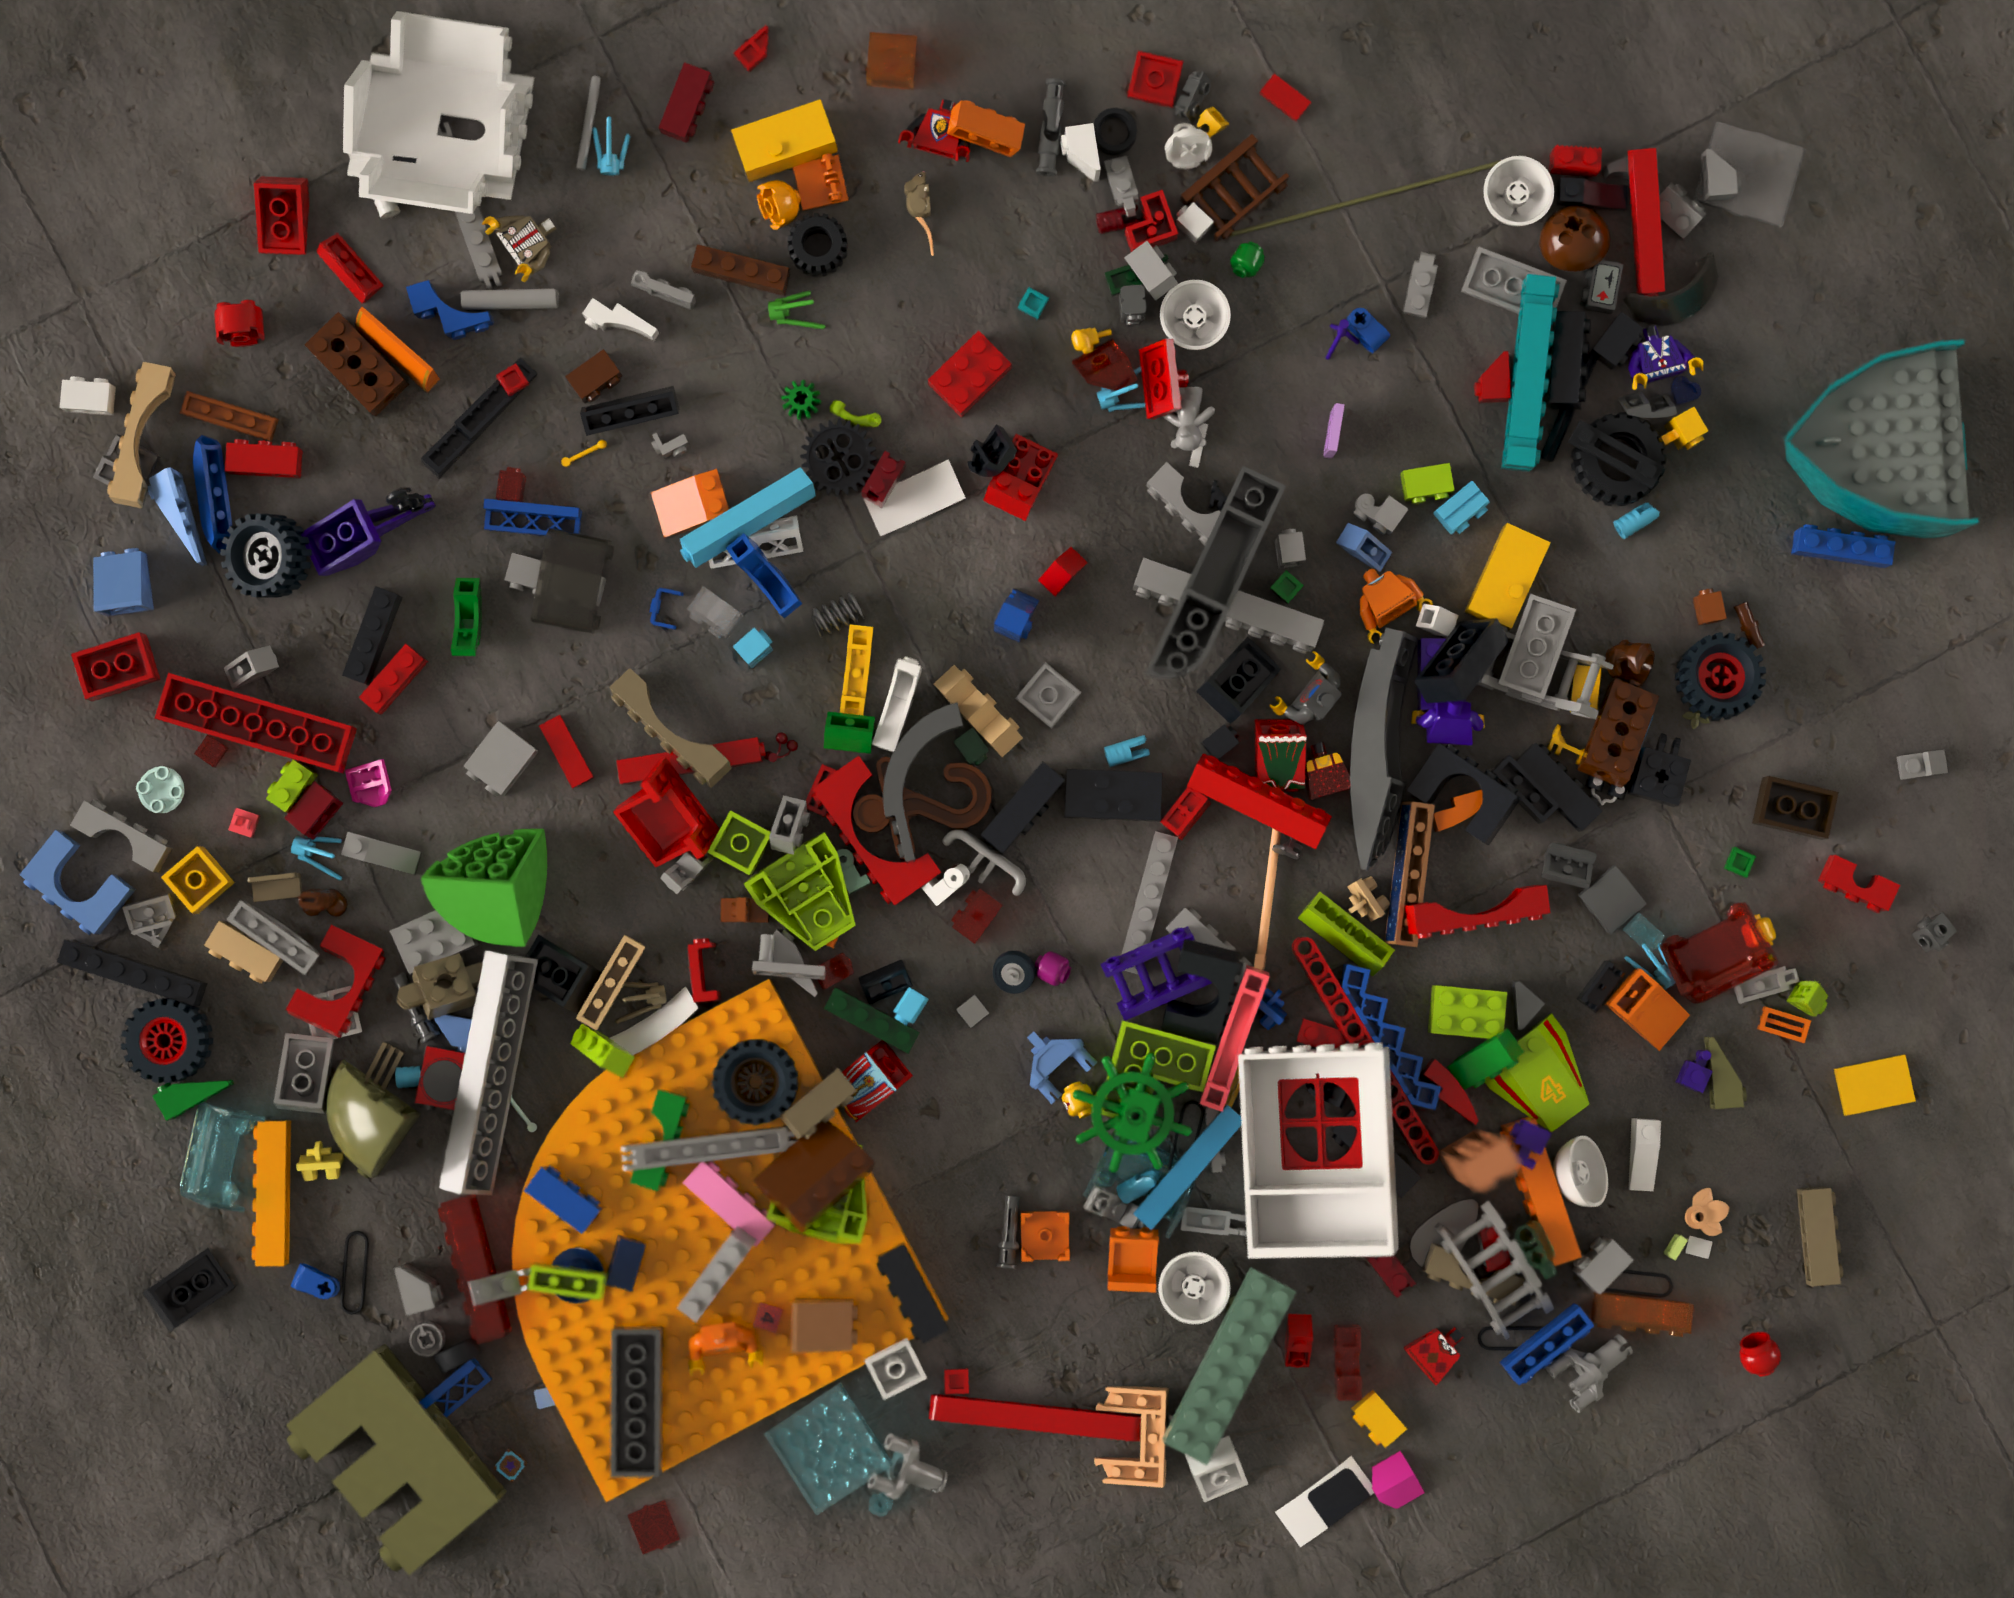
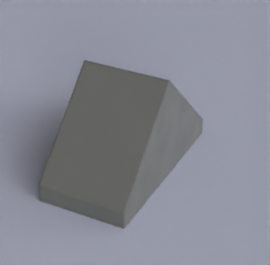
[1511,981,1545,1029]

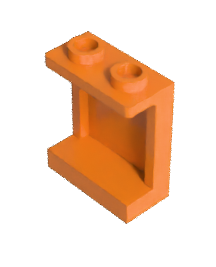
[1107,1226,1159,1293]

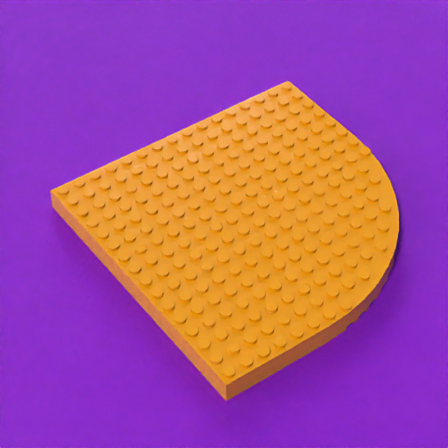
[512,979,948,1502]

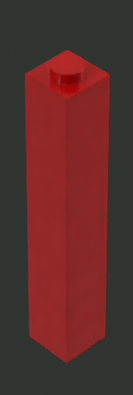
[1628,148,1665,298]
[616,737,766,785]

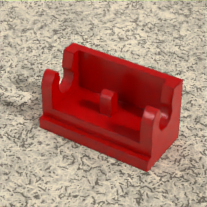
[1160,787,1211,840]

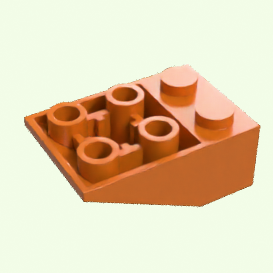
[1605,968,1690,1051]

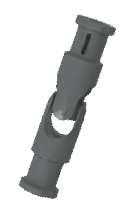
[1036,78,1067,176]

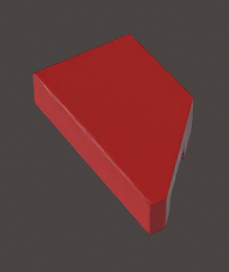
[733,25,769,72]

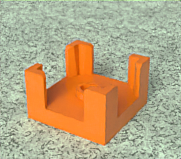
[1021,1210,1070,1262]

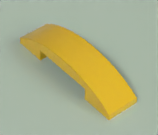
[840,624,874,716]

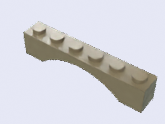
[609,668,732,788]

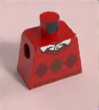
[1403,1327,1464,1386]

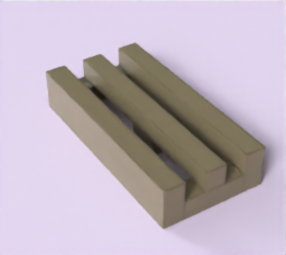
[364,1042,405,1090]

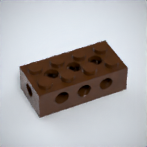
[304,312,409,417]
[1577,678,1659,788]

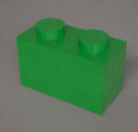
[824,711,875,754]

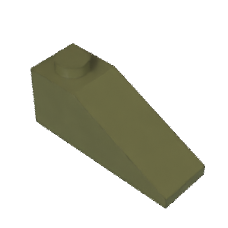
[1704,1037,1747,1109]

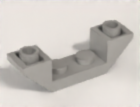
[1084,1185,1147,1229]

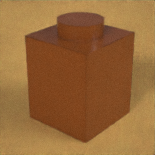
[1693,588,1727,626]

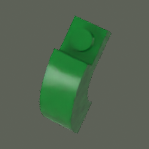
[451,578,482,656]

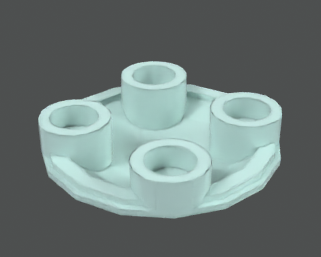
[136,766,184,813]

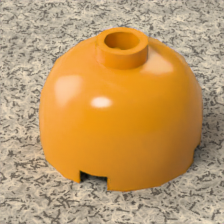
[757,180,801,230]

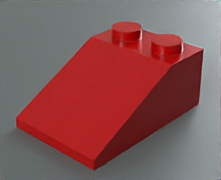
[254,176,309,255]

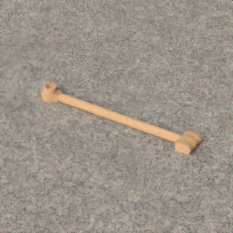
[1254,793,1287,971]

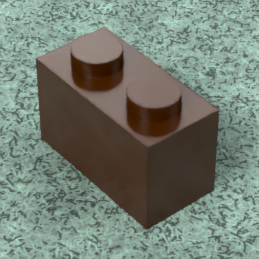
[565,349,622,403]

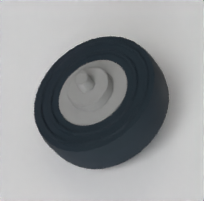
[992,950,1036,994]

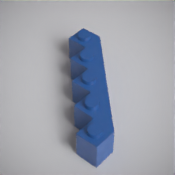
[1339,964,1441,1110]

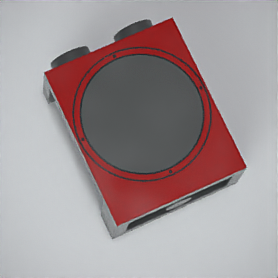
[415,1045,465,1114]

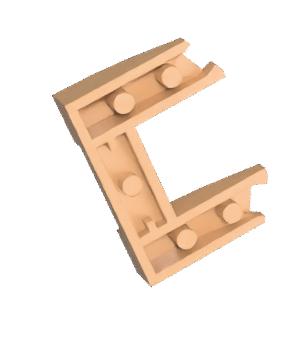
[1094,1386,1169,1487]

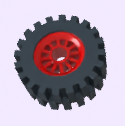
[121,999,213,1083]

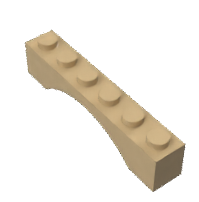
[107,362,176,508]

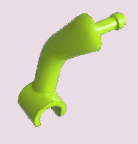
[829,400,882,427]

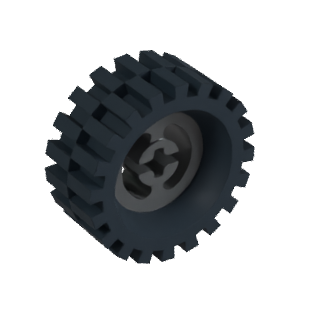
[220,513,312,598]

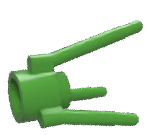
[768,291,825,329]

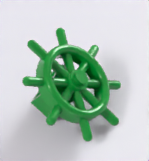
[1073,1053,1192,1173]

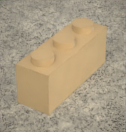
[204,921,284,984]

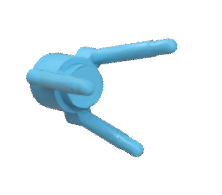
[592,116,631,175]
[1096,366,1145,412]
[291,835,342,881]
[1625,939,1679,989]

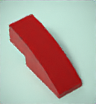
[1421,1058,1479,1125]

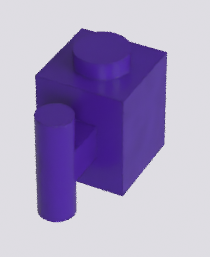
[1675,1050,1713,1093]
[1510,1119,1551,1169]

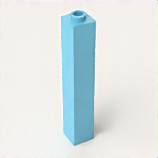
[680,467,816,568]

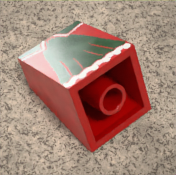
[1254,719,1306,792]

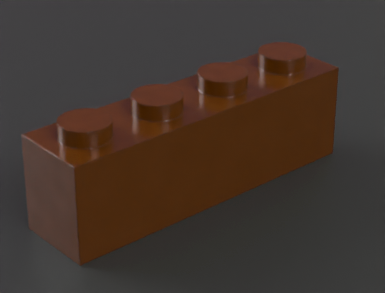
[691,244,791,296]

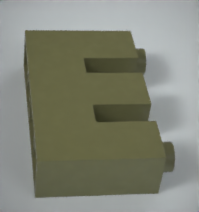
[286,1344,507,1575]

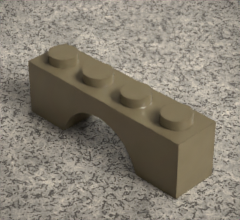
[1422,1242,1525,1306]

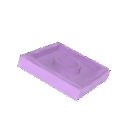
[1323,403,1345,459]

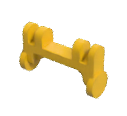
[1547,724,1585,765]

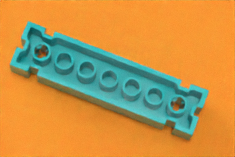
[1501,274,1560,472]

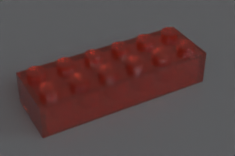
[438,1194,512,1344]

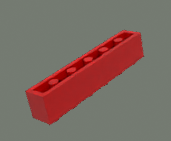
[1187,753,1332,849]

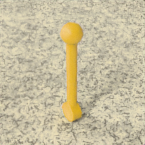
[561,440,607,467]

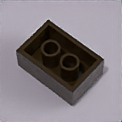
[1752,776,1839,840]

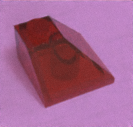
[1071,339,1138,391]

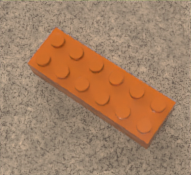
[1499,1117,1582,1266]

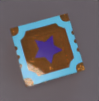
[494,1448,528,1482]

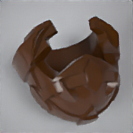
[1605,640,1655,687]

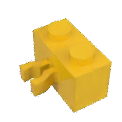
[1659,407,1708,450]

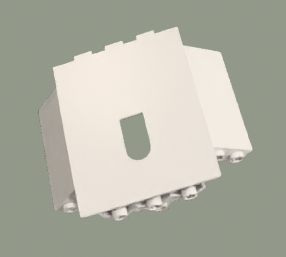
[343,11,535,214]

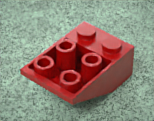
[983,434,1058,521]

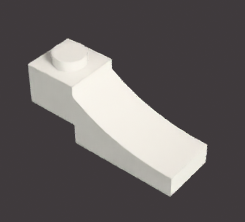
[582,298,659,341]

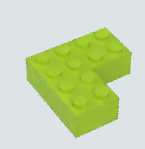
[1102,1020,1216,1117]

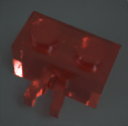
[951,889,1003,944]

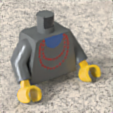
[1270,651,1342,725]

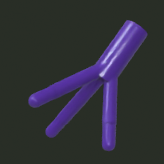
[1325,319,1360,360]

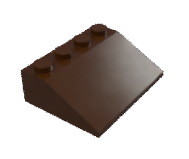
[753,1120,875,1234]

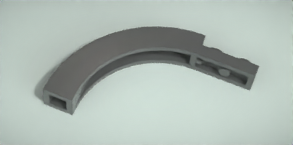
[883,703,963,863]

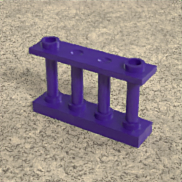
[1100,926,1212,1021]

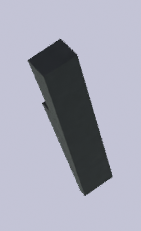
[421,357,537,479]

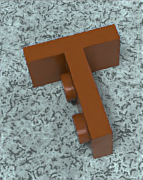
[721,897,769,923]

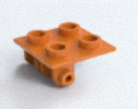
[793,153,849,211]

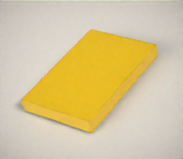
[1834,1054,1916,1116]

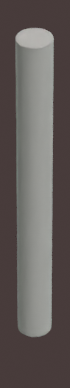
[576,76,601,170]

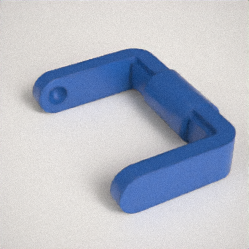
[649,588,684,630]

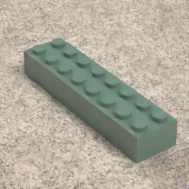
[1162,1267,1296,1465]

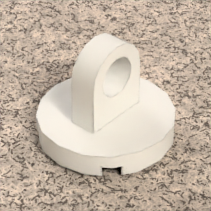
[1165,123,1212,169]

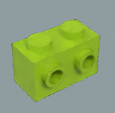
[266,759,318,813]

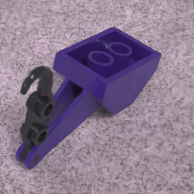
[301,487,436,576]

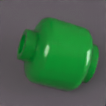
[1230,242,1265,278]

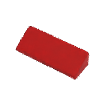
[317,233,384,304]

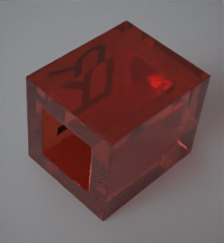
[496,467,526,502]

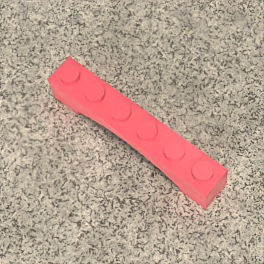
[1200,965,1269,1112]

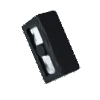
[858,960,913,1004]

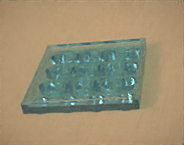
[764,1383,894,1515]

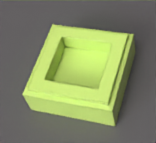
[1664,1234,1688,1260]

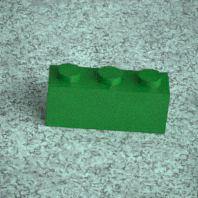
[1447,1028,1524,1090]

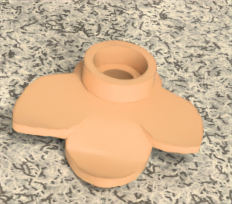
[1685,1188,1729,1236]

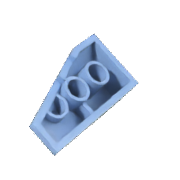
[148,467,207,566]

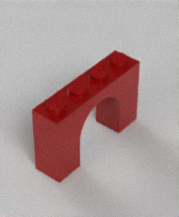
[286,925,386,1038]

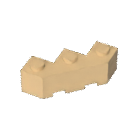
[933,665,1023,757]

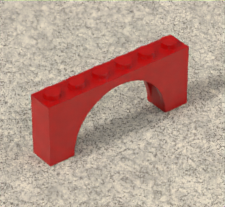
[811,756,941,905]

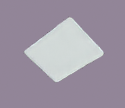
[1686,1236,1712,1259]

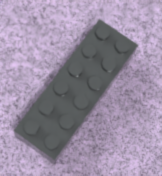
[611,1326,663,1477]

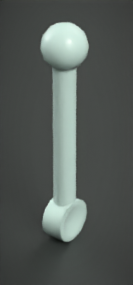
[510,1096,537,1132]

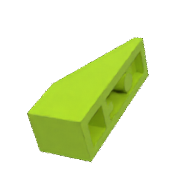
[1786,981,1828,1016]

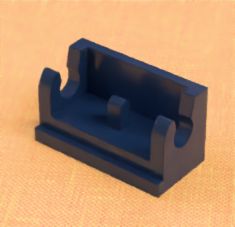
[606,1235,646,1292]

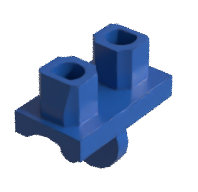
[1258,988,1287,1030]

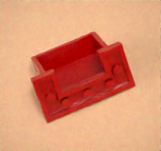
[613,757,720,868]

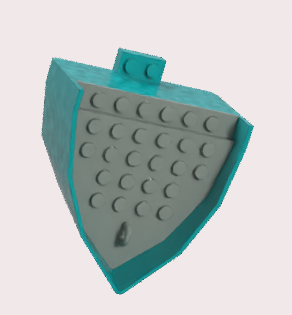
[1785,340,1978,538]

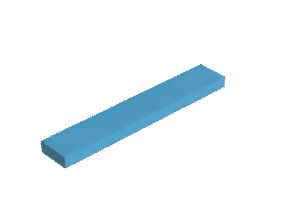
[1133,1105,1242,1230]

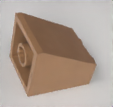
[792,1298,858,1353]

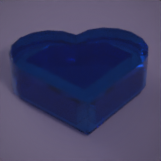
[1670,376,1701,406]

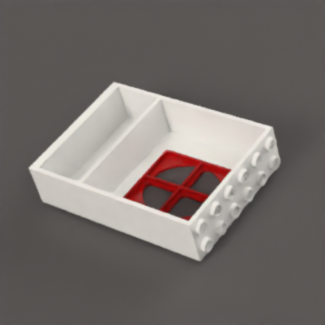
[1238,1043,1399,1258]

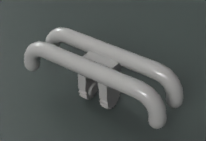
[942,829,1026,896]

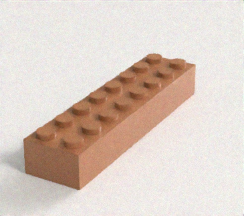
[1439,1129,1521,1191]

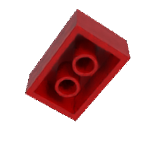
[928,330,1012,418]
[71,632,161,702]

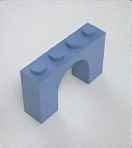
[19,830,136,935]

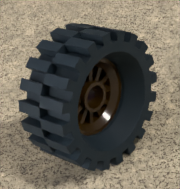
[712,1039,799,1125]

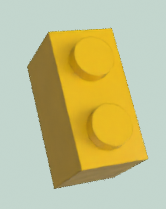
[1351,1390,1407,1448]

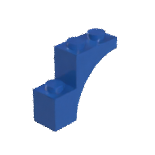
[406,280,494,340]
[726,533,803,619]

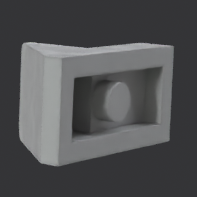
[1896,750,1948,780]

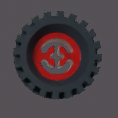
[1675,632,1766,721]

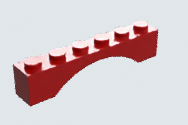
[1405,884,1551,938]

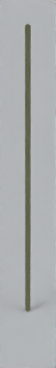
[1230,160,1501,237]

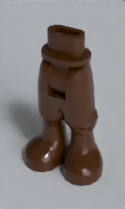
[298,888,348,917]

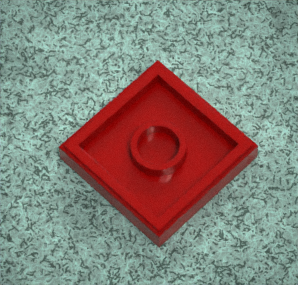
[1127,51,1184,108]

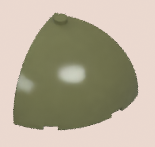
[326,1059,421,1179]

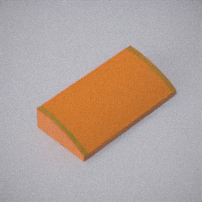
[355,306,440,393]

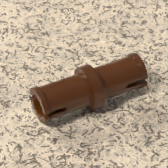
[1733,601,1766,649]

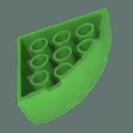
[421,829,547,947]

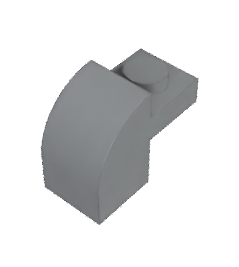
[660,850,714,894]

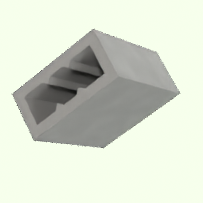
[464,721,539,796]

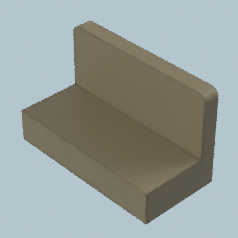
[247,873,302,902]

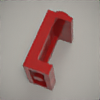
[688,938,721,1002]

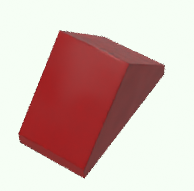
[1038,547,1088,597]

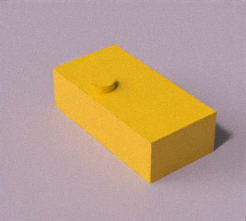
[731,99,838,182]
[1465,523,1551,631]

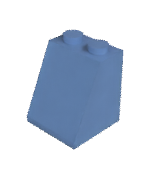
[93,548,154,616]

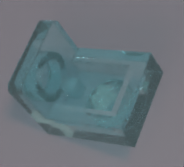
[1623,912,1665,951]

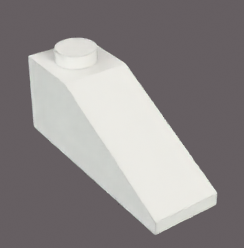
[1629,1118,1661,1191]

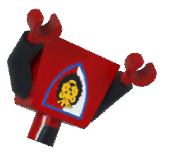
[898,99,970,162]

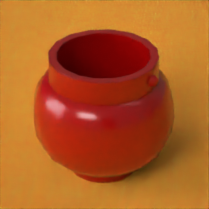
[1740,1332,1781,1377]

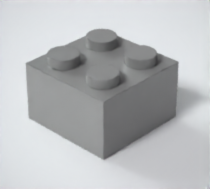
[1571,1236,1633,1294]

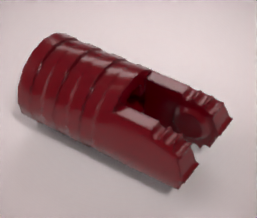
[1096,204,1141,234]

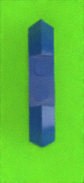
[193,435,233,554]

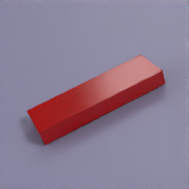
[539,715,594,789]

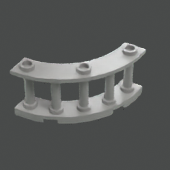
[1477,626,1614,719]
[1440,1201,1554,1340]

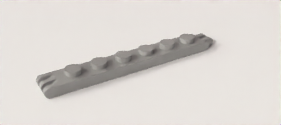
[437,121,503,290]
[621,1126,799,1171]

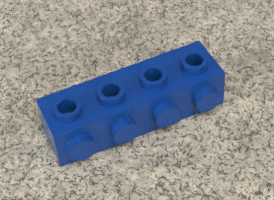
[1791,524,1895,568]
[1499,1303,1594,1385]

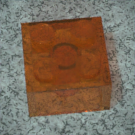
[866,32,918,90]

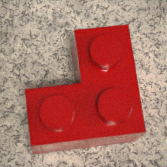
[1125,189,1178,252]

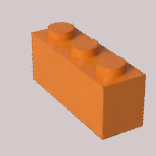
[947,100,1025,157]

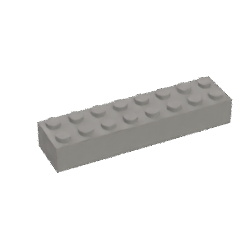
[1132,558,1325,654]

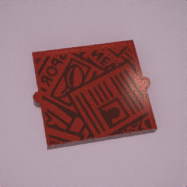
[628,1500,680,1554]

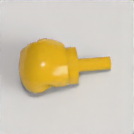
[1071,327,1112,354]

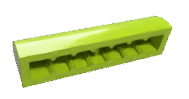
[1298,891,1395,977]

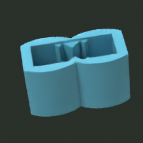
[893,987,929,1026]

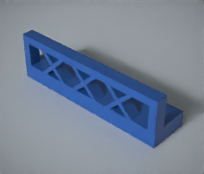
[484,499,582,539]
[419,1358,492,1417]

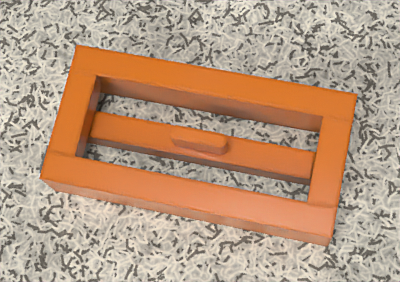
[1757,1006,1811,1043]

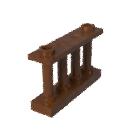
[1180,134,1289,242]

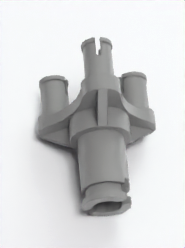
[1546,1334,1633,1413]
[863,1434,948,1499]

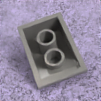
[274,1033,334,1114]

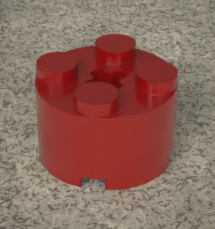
[214,300,265,347]

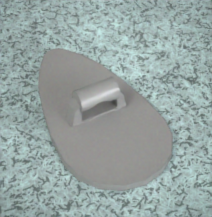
[1410,1199,1478,1267]

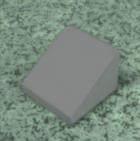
[956,995,989,1028]

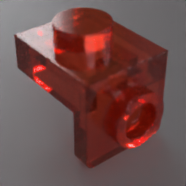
[817,952,854,990]

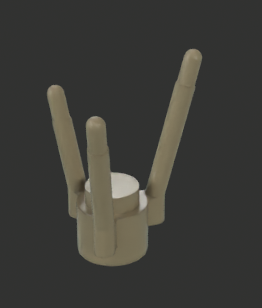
[615,982,667,1024]

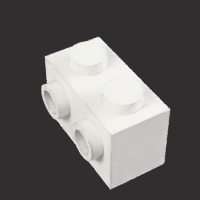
[60,377,116,415]

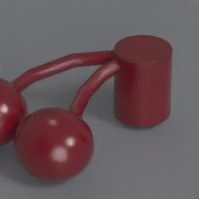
[764,732,798,762]

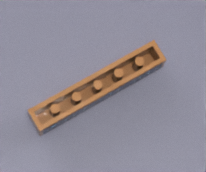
[1385,802,1435,947]

